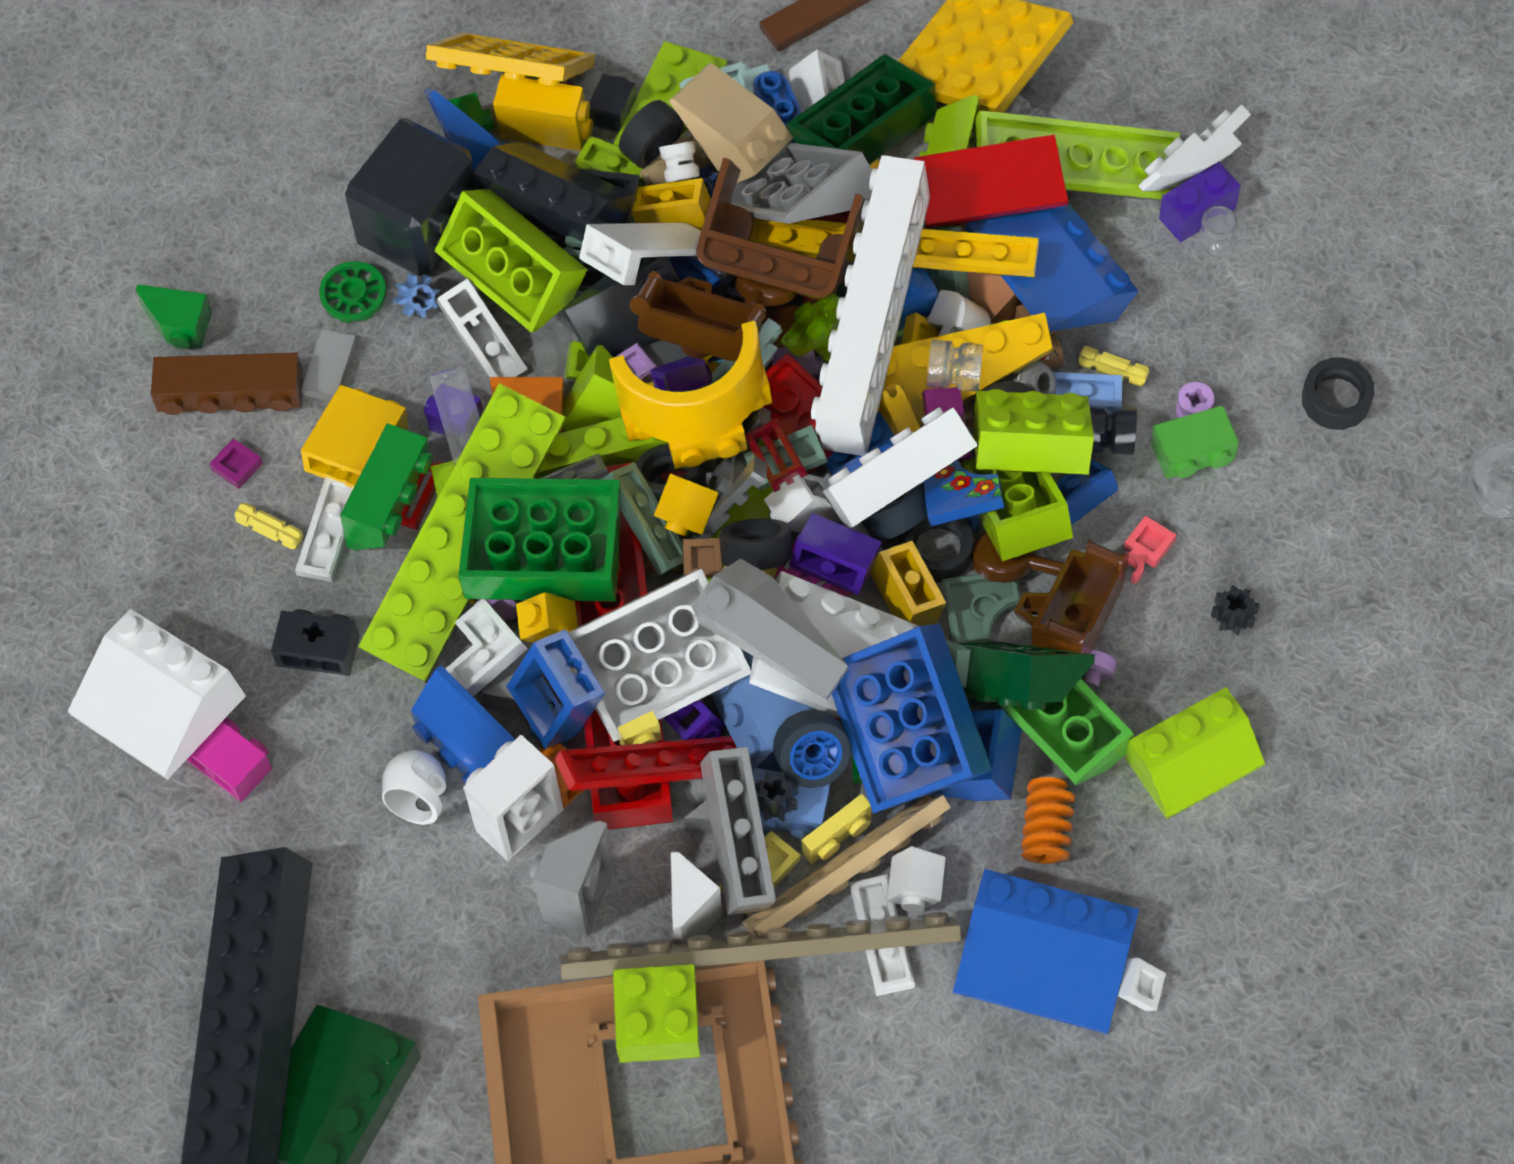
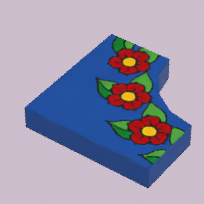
[923,459,1004,526]

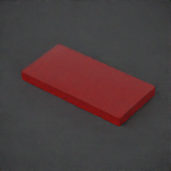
[913,134,1068,229]

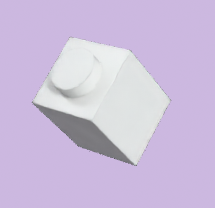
[887,846,946,913]

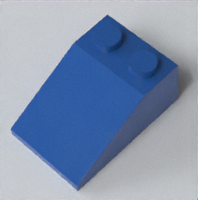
[934,709,1022,801]

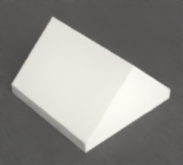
[671,852,722,944]

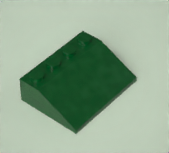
[277,1004,421,1164]

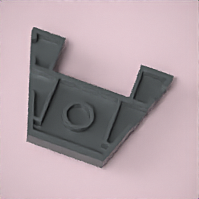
[692,407,771,539]

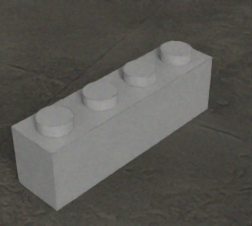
[700,747,776,916]

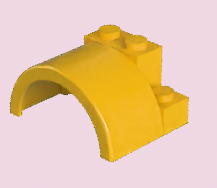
[609,321,772,469]

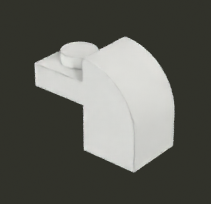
[927,290,991,336]

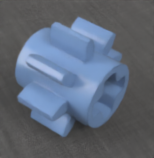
[393,273,440,318]

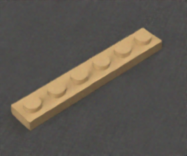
[742,793,951,936]

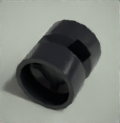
[1089,405,1137,455]

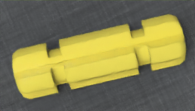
[1078,346,1149,387]
[234,503,303,549]

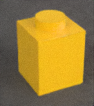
[654,474,718,536]
[516,592,578,643]

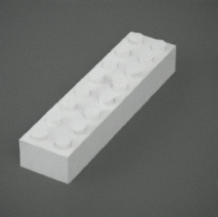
[811,155,930,456]

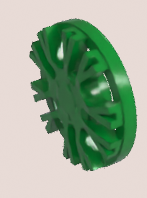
[319,261,386,323]

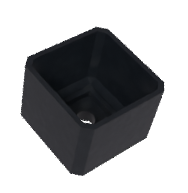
[345,118,477,277]

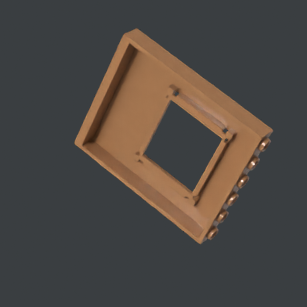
[478,960,802,1164]

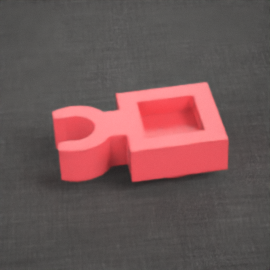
[1124,515,1177,584]

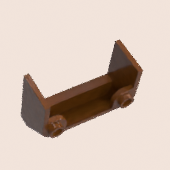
[696,157,866,300]

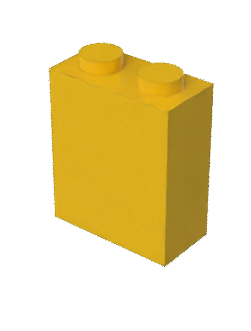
[493,74,593,151]
[301,384,409,488]

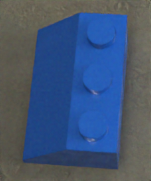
[411,665,515,785]

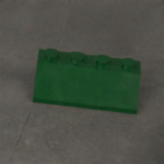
[787,54,936,164]
[954,642,1095,710]

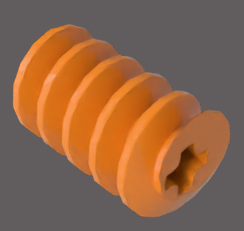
[1021,777,1075,864]

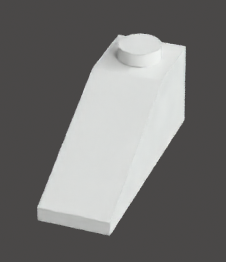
[436,278,528,378]

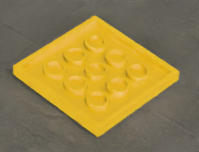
[898,0,1074,113]
[426,33,595,86]

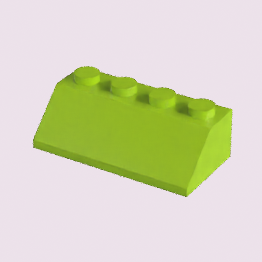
[435,189,588,333]

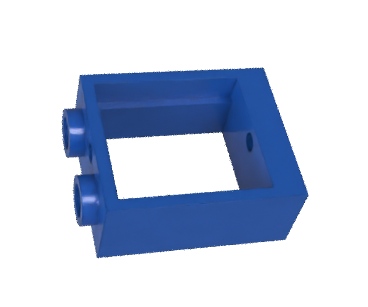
[506,629,605,749]

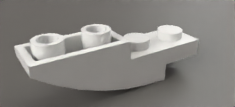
[1138,104,1251,191]

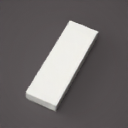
[295,477,354,582]
[849,875,915,996]

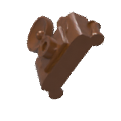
[630,271,796,362]
[971,533,1129,654]

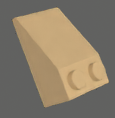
[669,63,793,183]

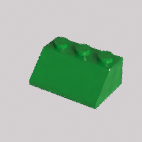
[340,423,433,551]

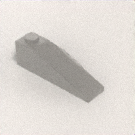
[692,558,849,700]

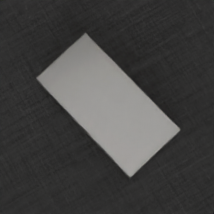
[301,329,357,401]

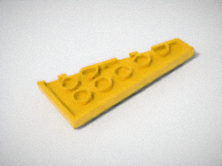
[877,313,1053,435]

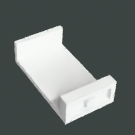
[579,223,724,285]

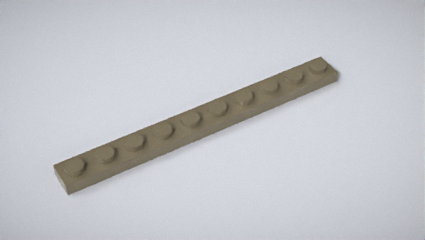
[559,912,961,980]

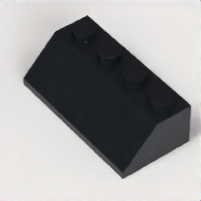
[473,142,636,242]

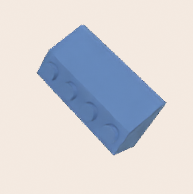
[710,648,815,773]

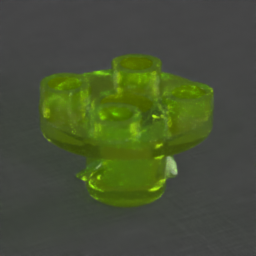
[781,293,840,362]

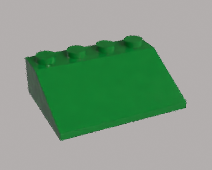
[458,478,621,601]

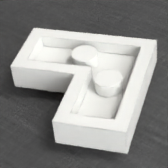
[446,599,527,696]

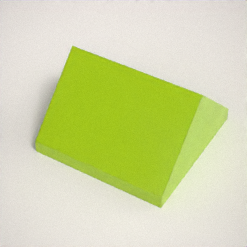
[562,345,622,431]

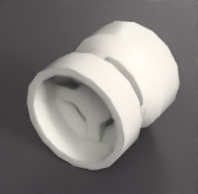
[659,141,700,183]

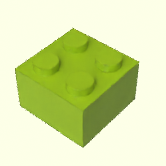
[613,964,700,1063]

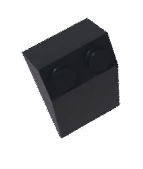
[562,257,680,358]

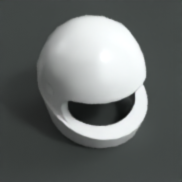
[382,750,446,825]

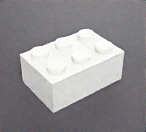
[463,735,564,861]

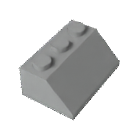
[530,821,615,936]

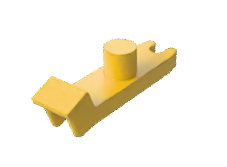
[882,380,921,433]

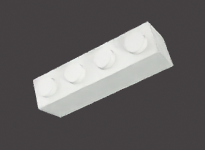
[823,407,978,528]

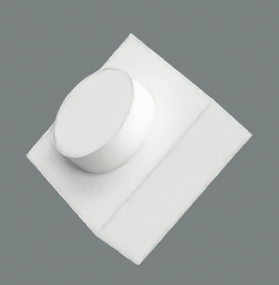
[1118,958,1166,1011]

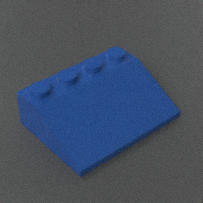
[964,201,1139,332]
[832,624,992,813]
[953,869,1139,1034]

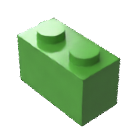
[1150,405,1239,479]

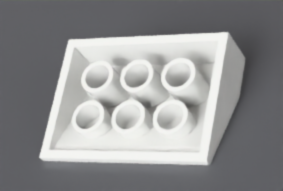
[568,569,751,742]
[749,571,919,718]
[68,609,246,780]

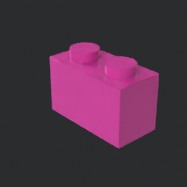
[187,717,272,802]

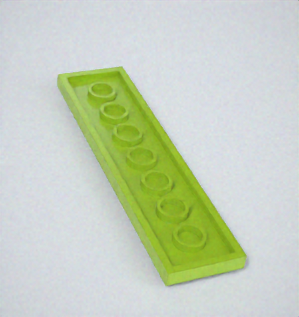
[358,383,566,682]

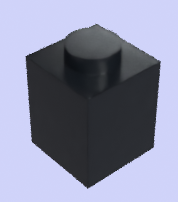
[589,74,637,134]

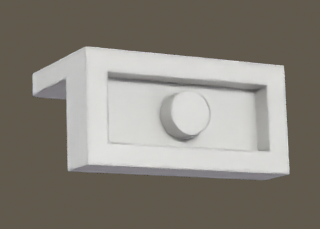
[789,49,845,113]

